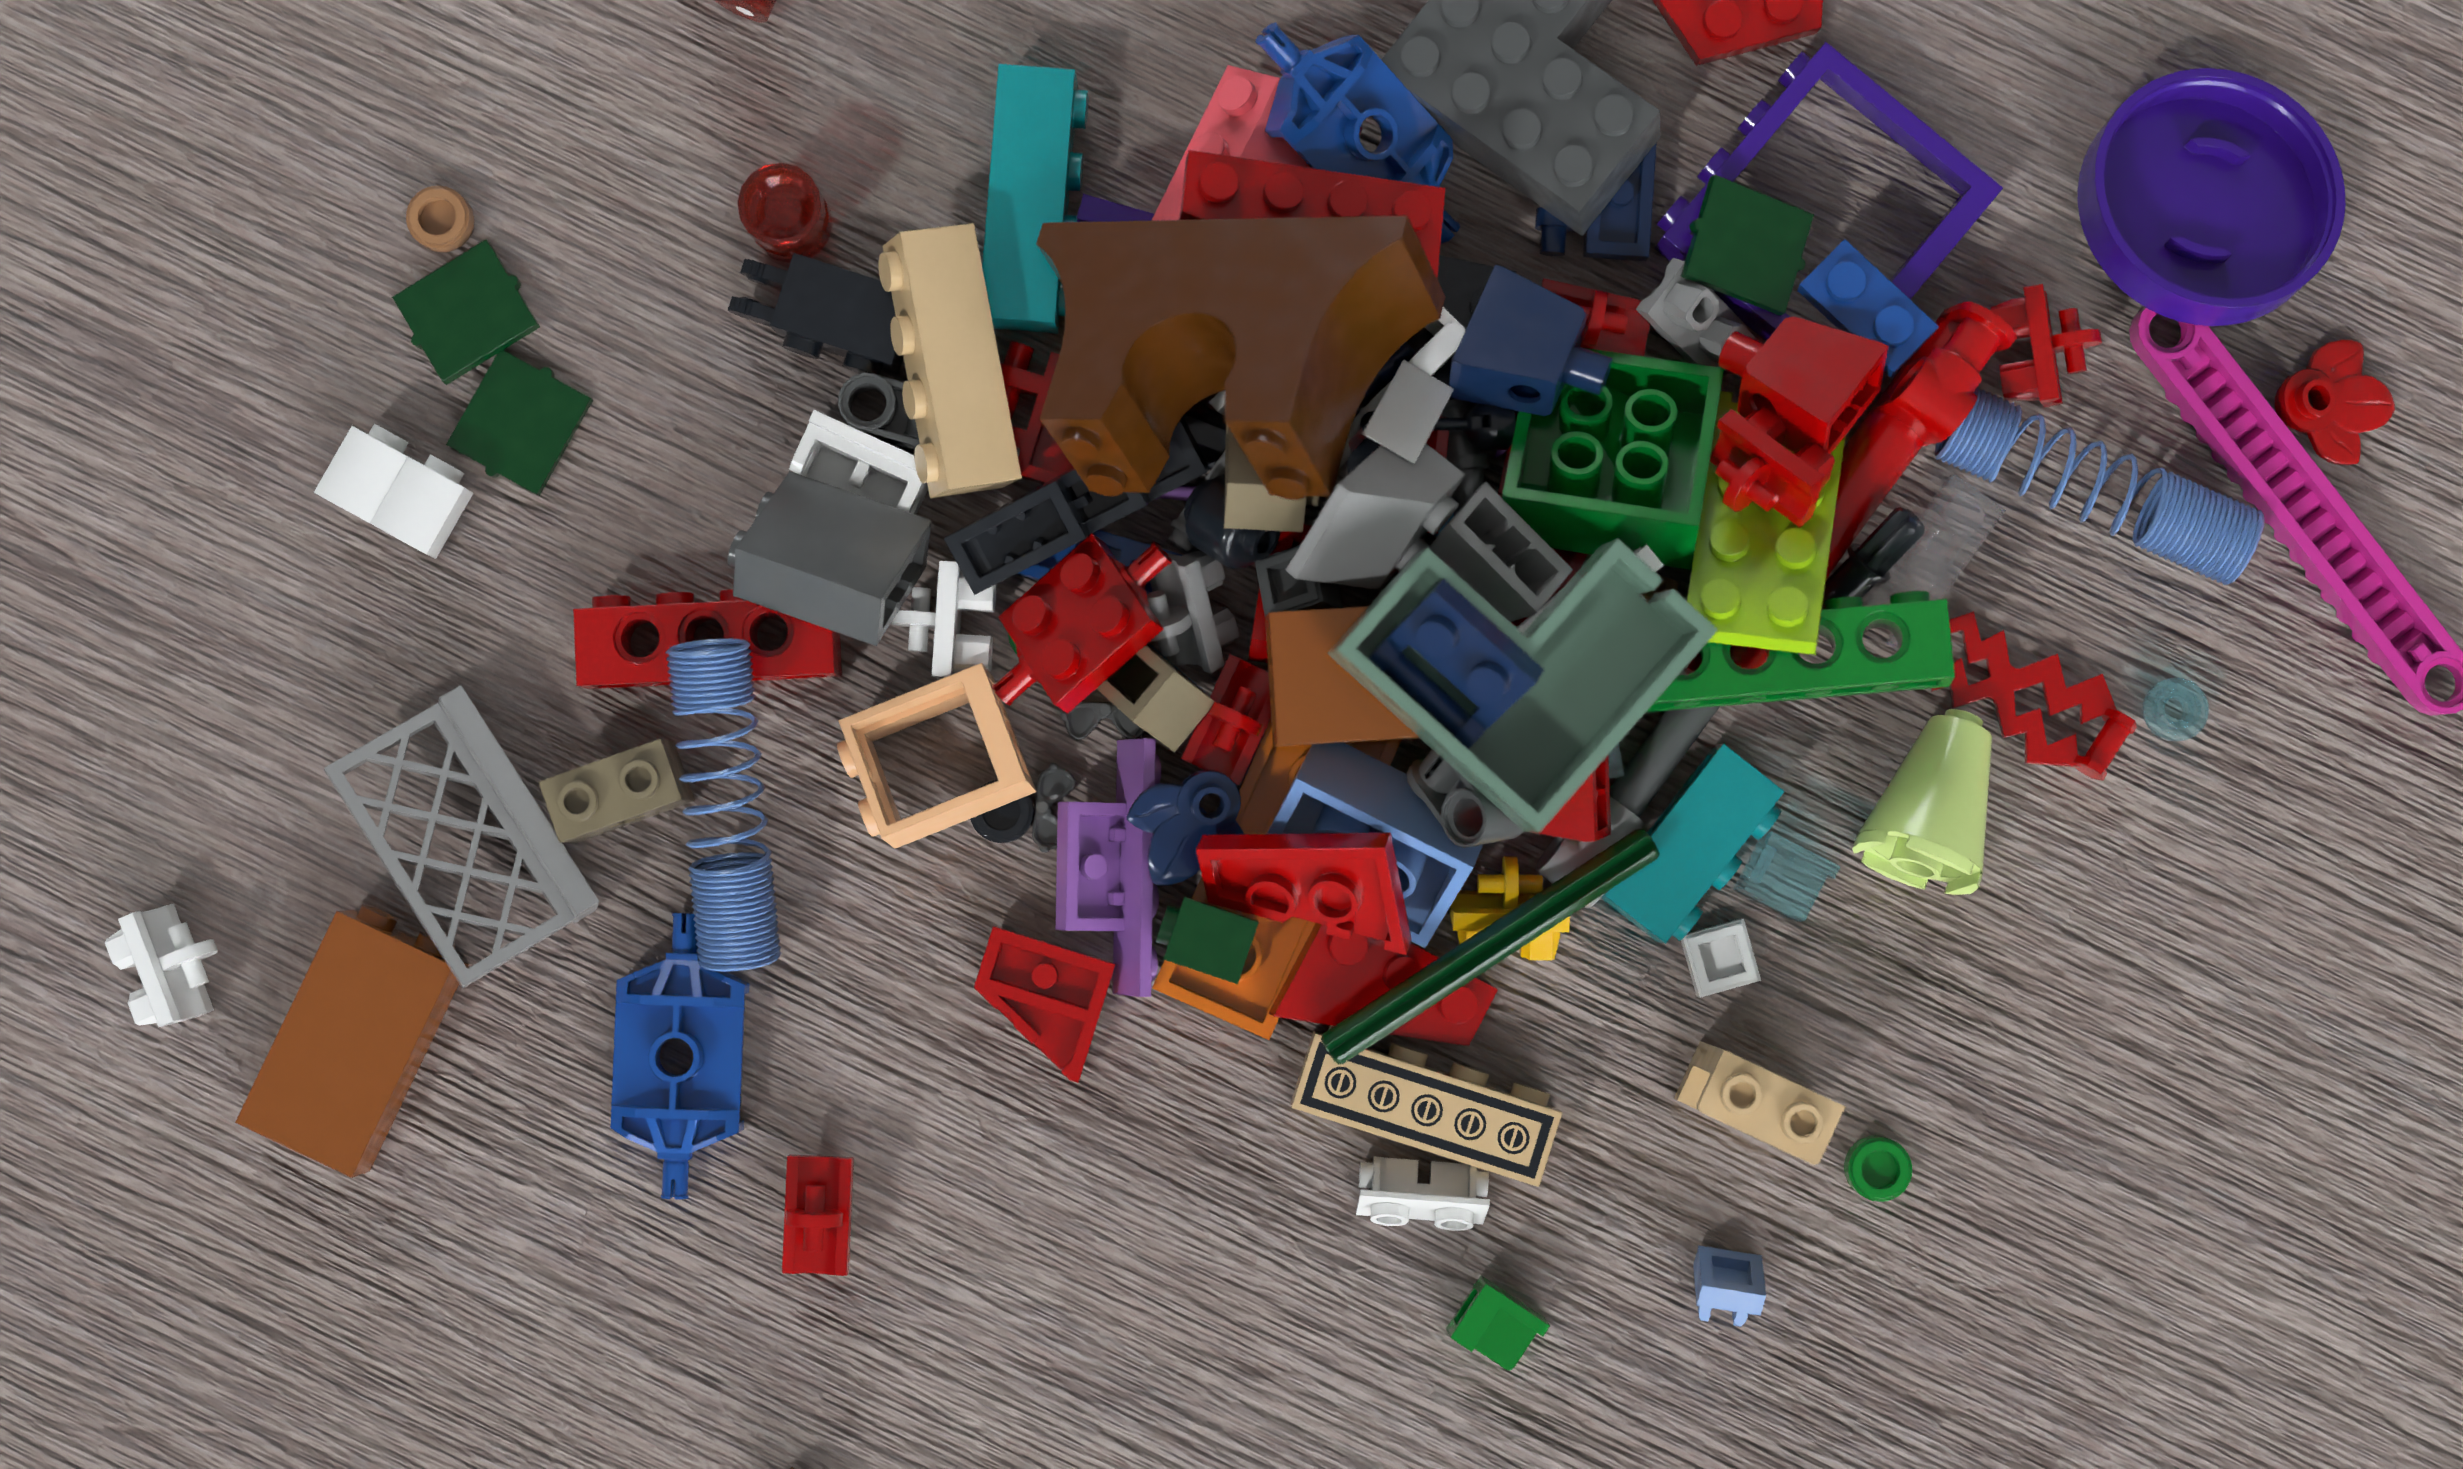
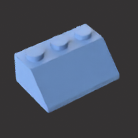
[1267,743,1482,948]

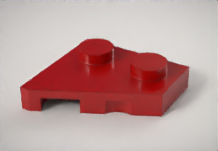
[974,926,1116,1083]

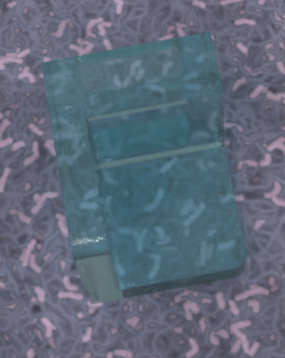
[1734,832,1841,922]

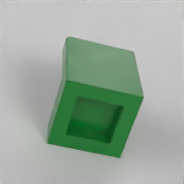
[1446,1275,1550,1371]

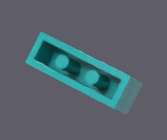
[1601,744,1785,944]

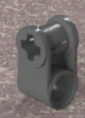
[838,373,920,454]
[1406,749,1523,848]

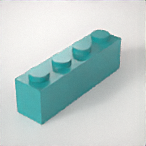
[982,64,1088,334]

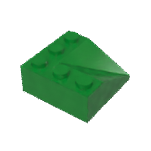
[1502,348,1724,570]

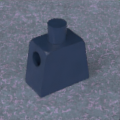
[1449,264,1613,416]

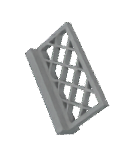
[324,685,599,989]

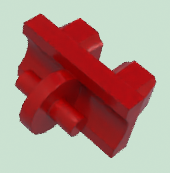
[1541,278,1651,356]
[1990,284,2102,407]
[1710,406,1835,528]
[1181,654,1271,786]
[782,1154,854,1276]

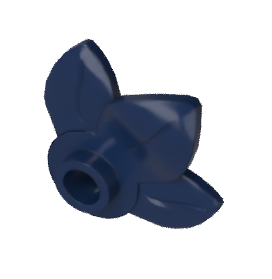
[1126,769,1244,885]

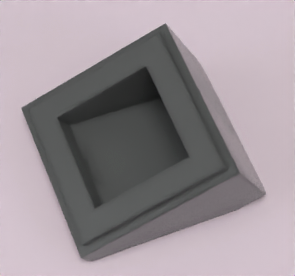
[1255,544,1343,616]

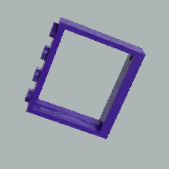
[1654,42,2003,341]

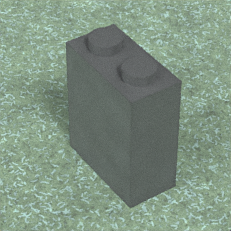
[728,471,932,646]

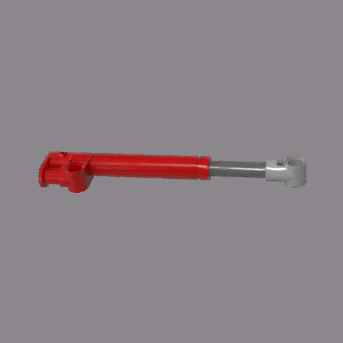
[1535,301,2017,909]

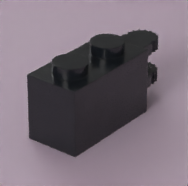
[727,253,903,376]

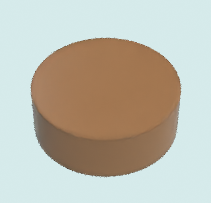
[406,185,474,252]

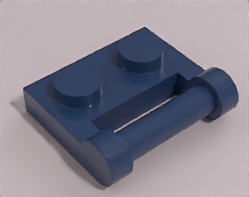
[1366,579,1544,749]

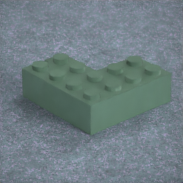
[1327,539,1718,833]

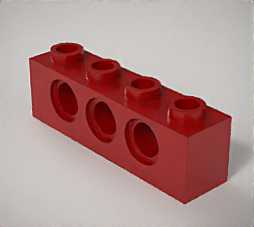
[573,589,842,690]

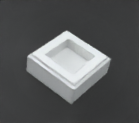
[1681,919,1761,998]

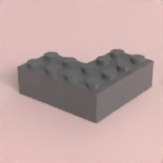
[1381,0,1661,236]

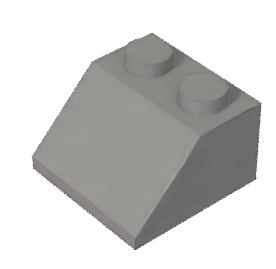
[1285,443,1465,589]

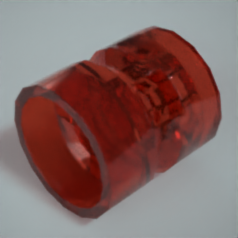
[737,163,833,263]

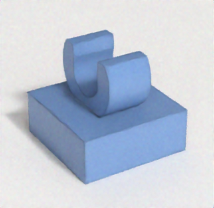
[1693,1245,1766,1327]

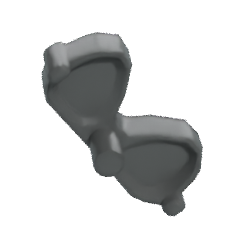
[1061,702,1145,740]
[1032,763,1076,853]

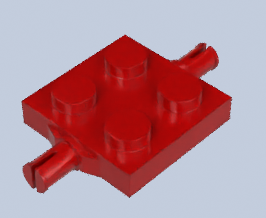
[992,533,1173,714]

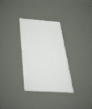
[1363,360,1454,464]

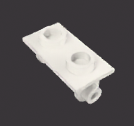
[1356,1156,1490,1231]

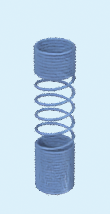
[1934,387,2264,585]
[666,638,781,972]

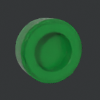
[1844,1136,1912,1202]

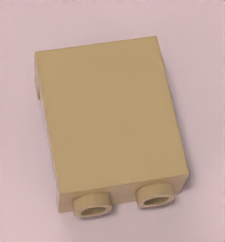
[1674,1041,1845,1165]

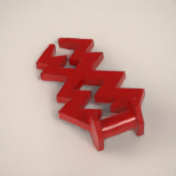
[1930,611,2137,781]

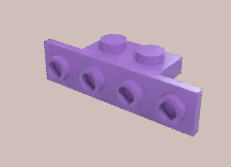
[1055,738,1161,997]

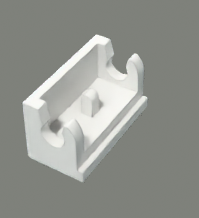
[789,410,928,515]

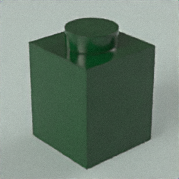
[1156,897,1259,984]

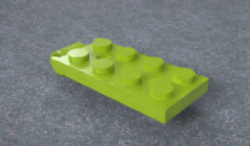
[1687,391,1845,655]

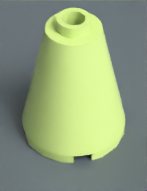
[1852,709,1992,895]

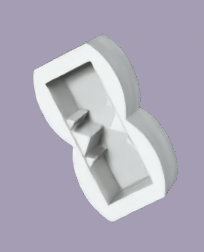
[314,424,473,559]

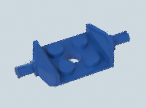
[1255,22,1460,244]
[610,913,750,1200]

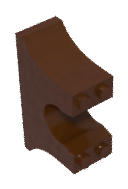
[1036,216,1446,500]

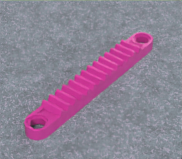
[2129,307,2463,716]

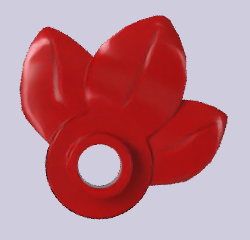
[2274,339,2395,465]

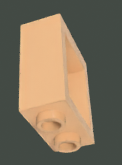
[837,663,1037,849]

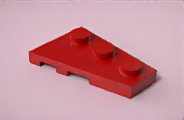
[1196,833,1412,955]
[1269,923,1498,1046]

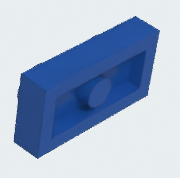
[1797,239,1939,378]

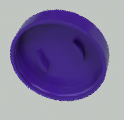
[2078,68,2346,326]

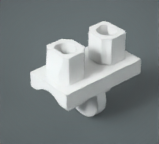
[891,561,997,680]
[105,904,218,1027]

